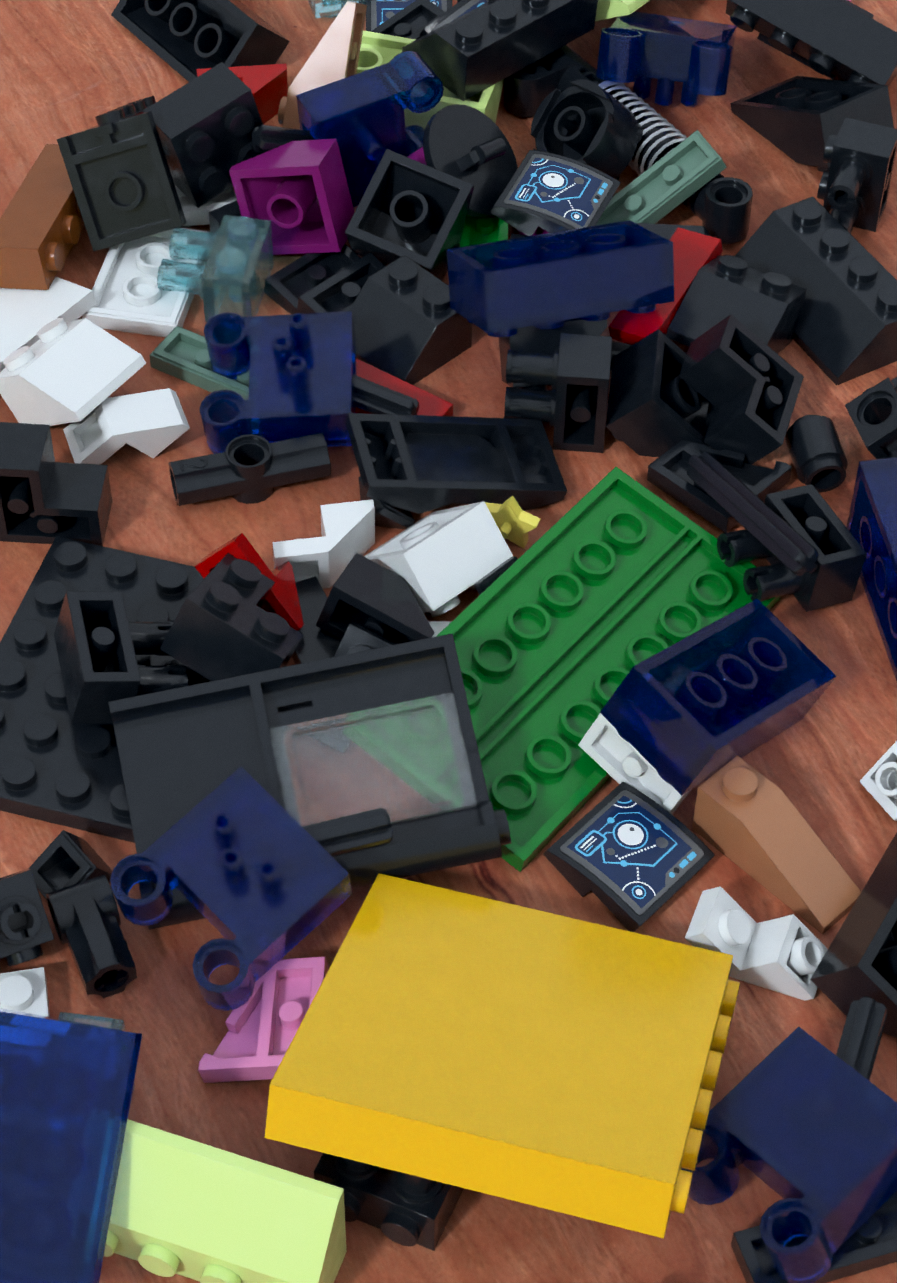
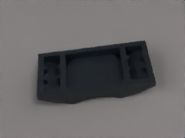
[345,413,567,514]

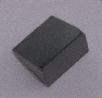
[28,830,116,899]

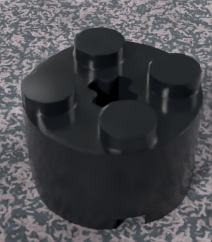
[531,79,643,180]

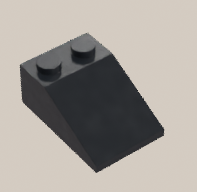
[730,76,894,172]

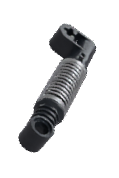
[504,44,753,244]

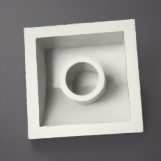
[0,318,146,426]
[364,501,513,617]

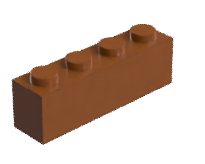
[0,144,85,290]

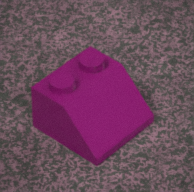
[229,138,355,256]

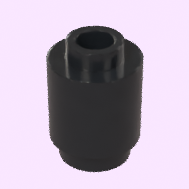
[785,415,848,493]

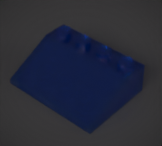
[0,1008,142,1283]

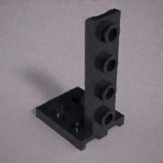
[57,96,187,252]

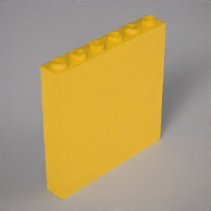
[264,873,740,1239]

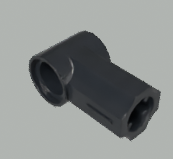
[46,875,137,998]

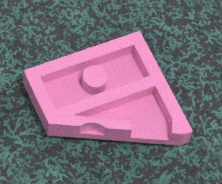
[198,957,329,1083]

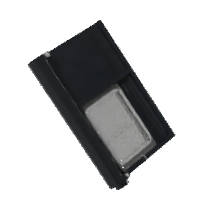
[108,633,511,930]

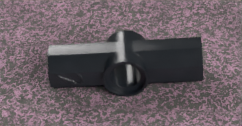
[168,433,331,506]

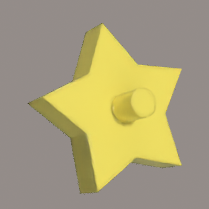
[485,495,541,549]

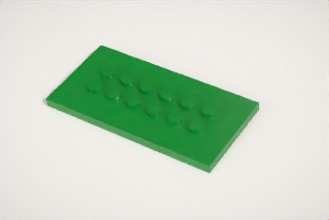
[343,467,781,872]

